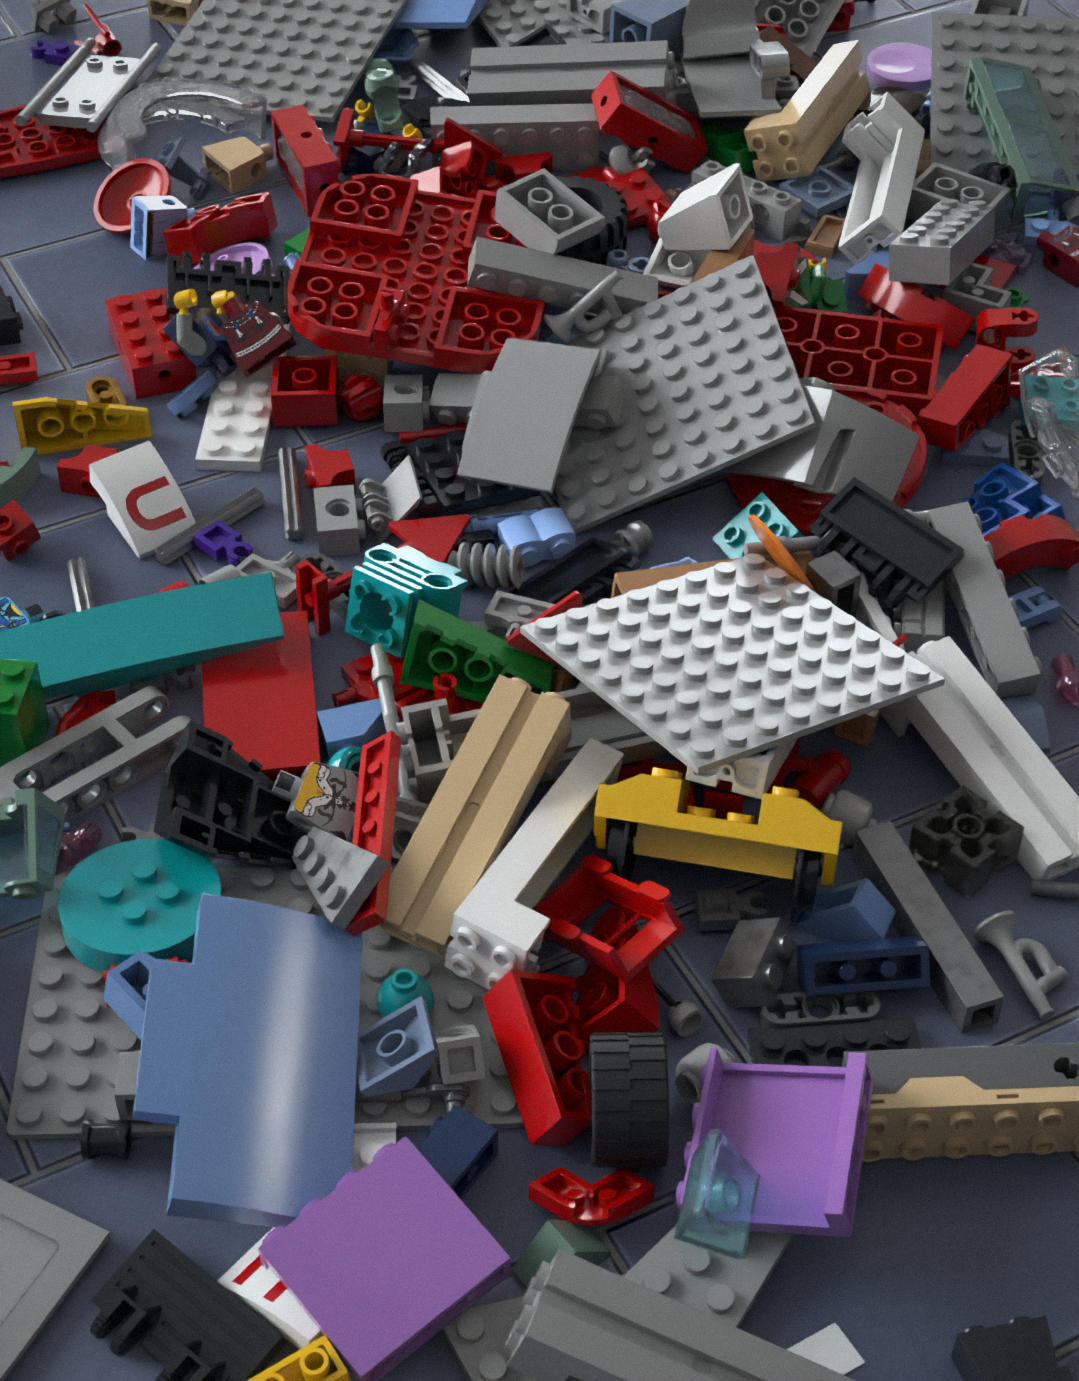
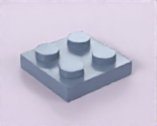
[779,165,854,218]

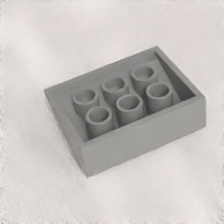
[754,0,845,57]

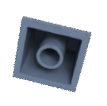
[609,0,688,58]

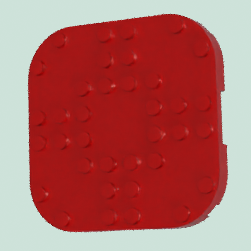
[287,174,558,374]

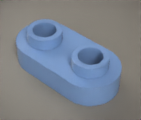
[166,370,218,417]

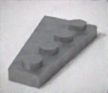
[292,826,391,930]

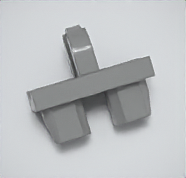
[29,0,77,34]

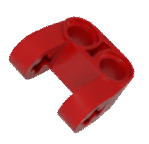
[975,308,1038,374]

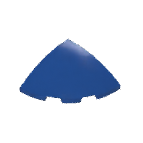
[961,462,1066,536]

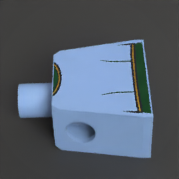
[130,196,196,260]

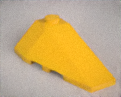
[12,397,152,455]

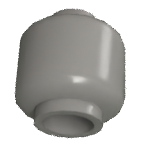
[820,789,877,846]
[675,1043,737,1104]

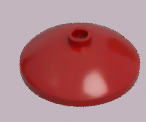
[94,158,171,234]

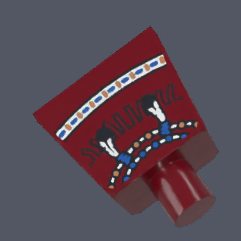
[1036,226,1079,288]
[221,295,296,378]

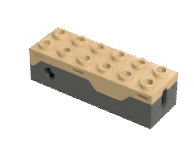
[842,1042,1079,1162]

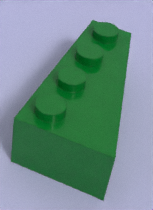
[399,599,553,703]

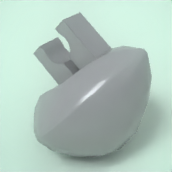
[609,144,655,175]

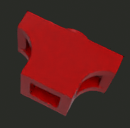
[495,152,552,185]
[756,242,801,306]
[57,444,118,498]
[304,444,356,495]

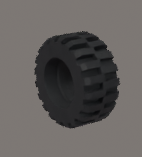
[556,176,628,266]

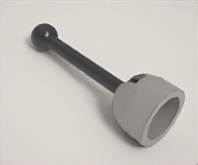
[652,977,705,1037]

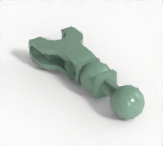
[362,58,405,133]

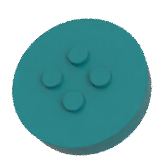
[58,839,222,973]

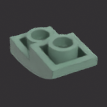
[0,447,41,509]

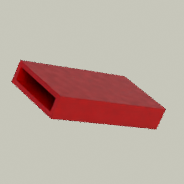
[202,611,321,782]

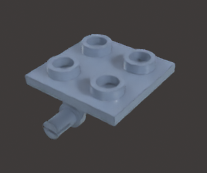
[149,136,212,199]

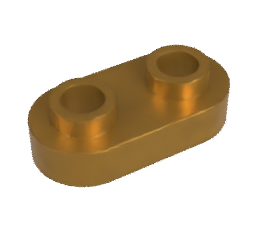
[85,376,127,406]

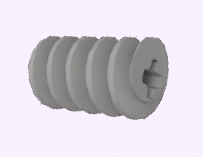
[447,542,524,589]

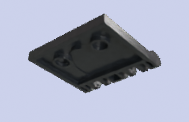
[380,431,540,519]

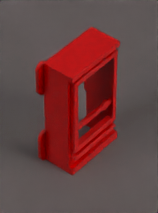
[532,855,686,983]

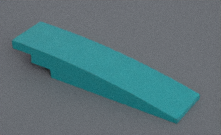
[0,572,285,700]

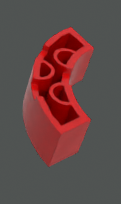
[410,141,487,198]
[163,192,278,267]
[856,263,975,351]
[983,514,1079,579]

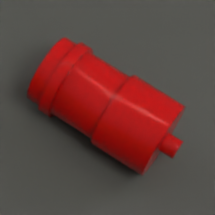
[789,749,851,810]

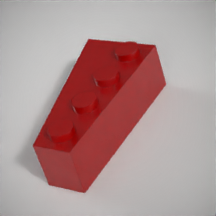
[917,344,1013,452]
[482,969,592,1147]

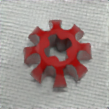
[338,374,384,422]

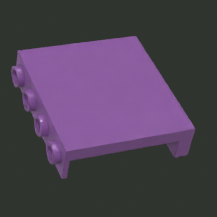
[676,1048,874,1237]
[258,1136,511,1381]

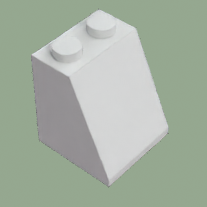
[657,164,753,250]

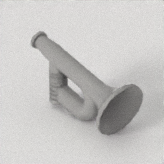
[543,269,624,345]
[973,911,1068,1020]

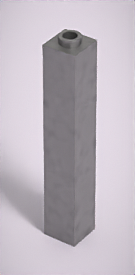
[852,821,1004,1034]

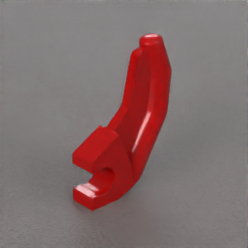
[54,690,117,755]

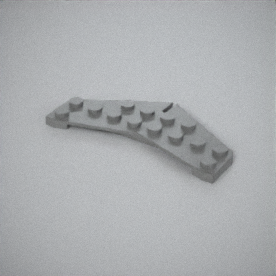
[441,1217,794,1381]

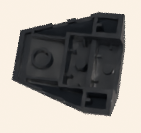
[153,720,308,869]

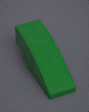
[700,123,758,173]

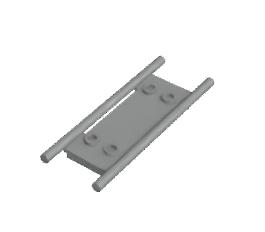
[15,37,161,132]

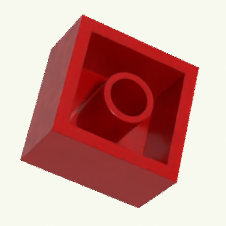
[271,355,339,427]

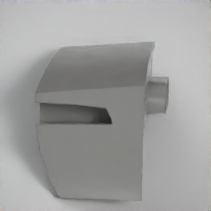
[681,0,790,118]
[457,338,608,493]
[717,377,920,501]

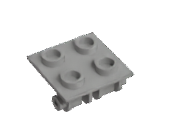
[359,455,422,543]

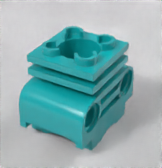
[345,543,468,658]

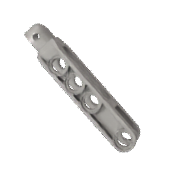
[0,686,191,840]

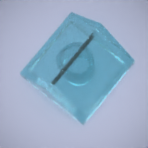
[674,1129,760,1259]

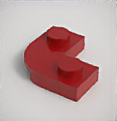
[528,1166,655,1226]

